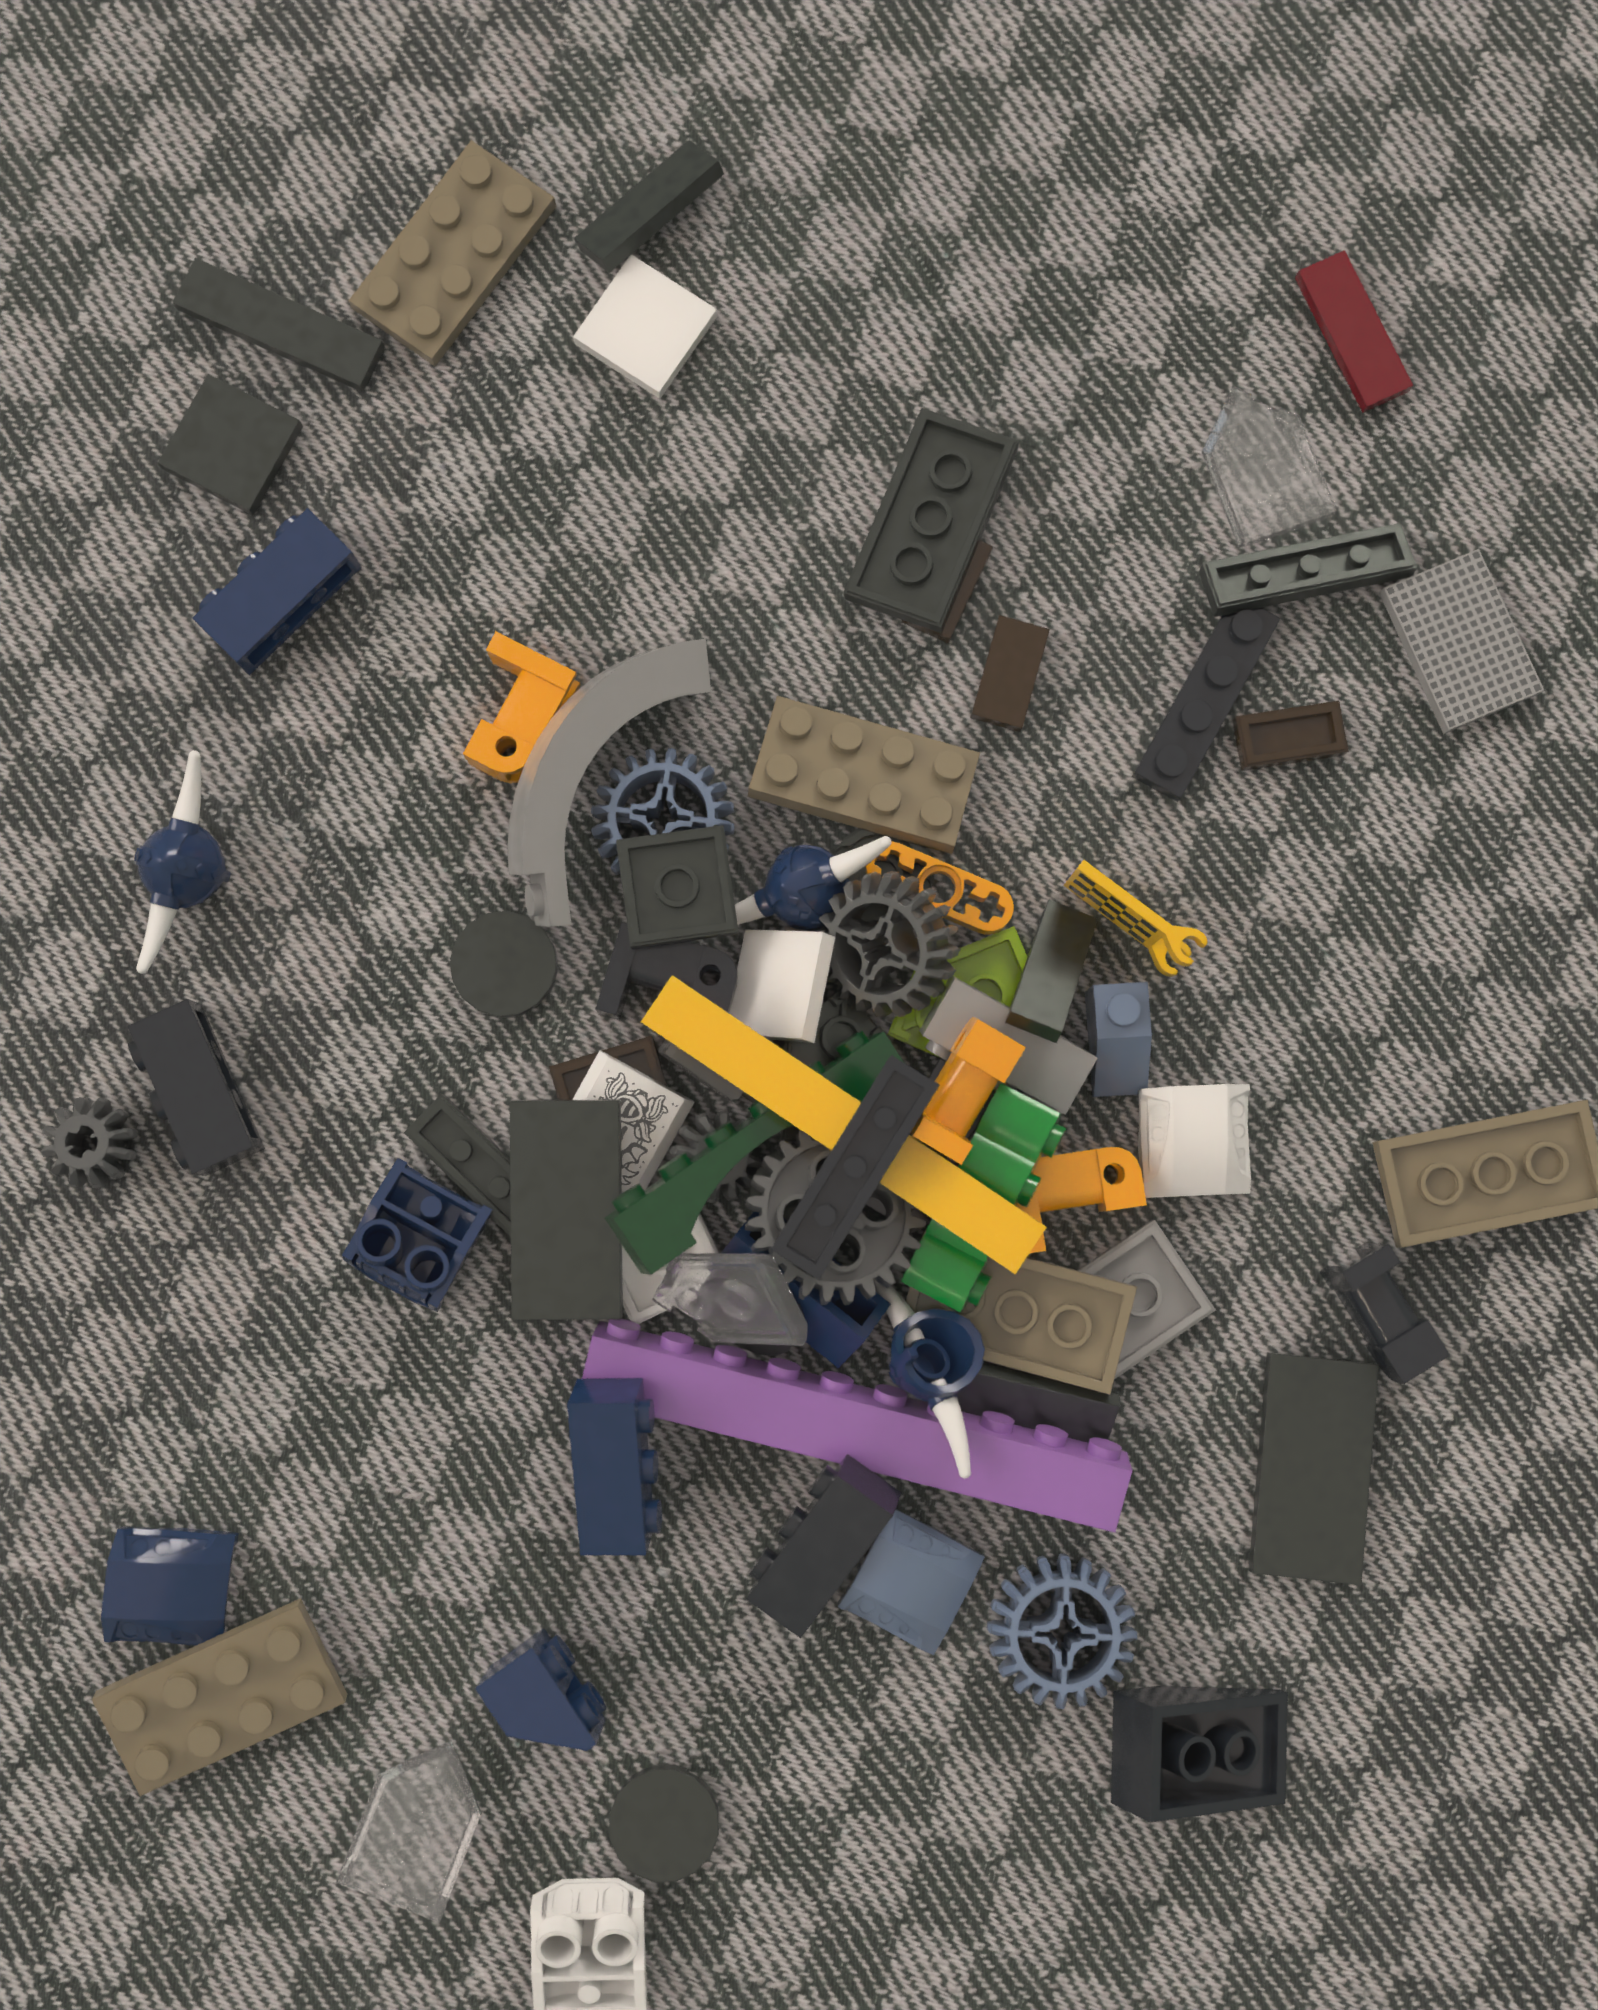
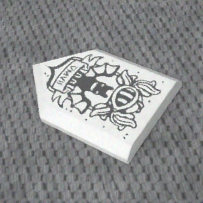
[572,1050,694,1193]

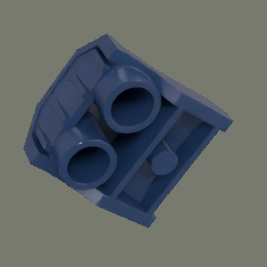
[342,1158,493,1312]
[101,1526,239,1646]

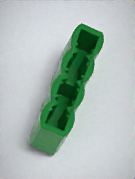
[901,1083,1066,1313]

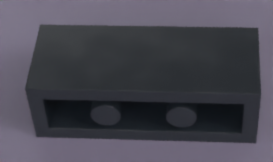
[128,999,265,1176]
[746,1454,902,1638]

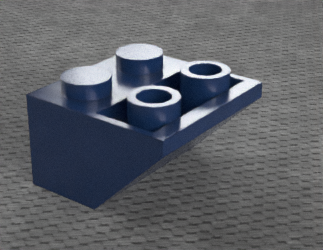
[475,1628,607,1751]

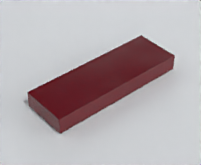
[1295,250,1414,413]

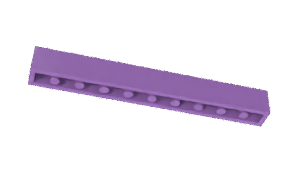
[582,1319,1132,1532]

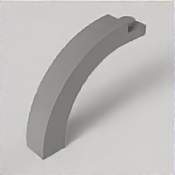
[507,638,711,927]

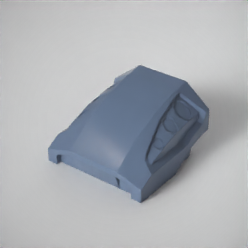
[837,1509,985,1655]

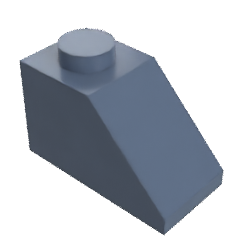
[1085,982,1152,1097]

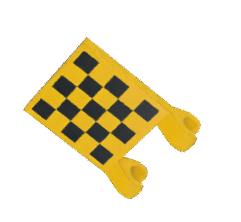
[1063,860,1208,977]

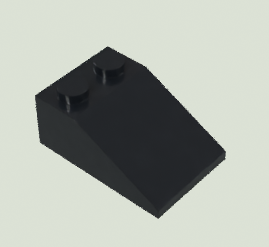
[1111,1686,1288,1823]

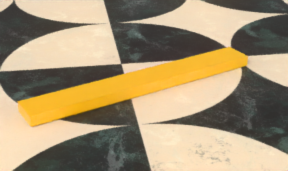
[641,976,1047,1274]

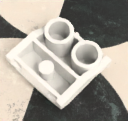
[1138,1084,1251,1198]
[530,1878,647,2010]

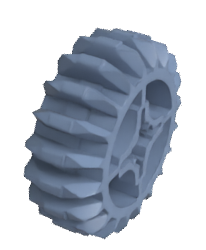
[591,748,735,875]
[987,1554,1137,1709]

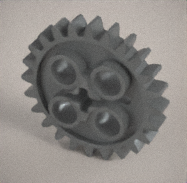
[745,1130,926,1305]

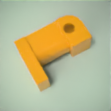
[463,632,581,783]
[910,1017,1026,1165]
[1017,1147,1147,1253]

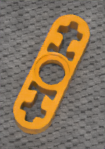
[865,841,1014,935]

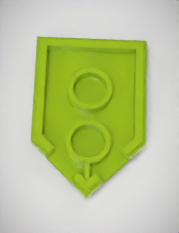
[887,926,1027,1059]

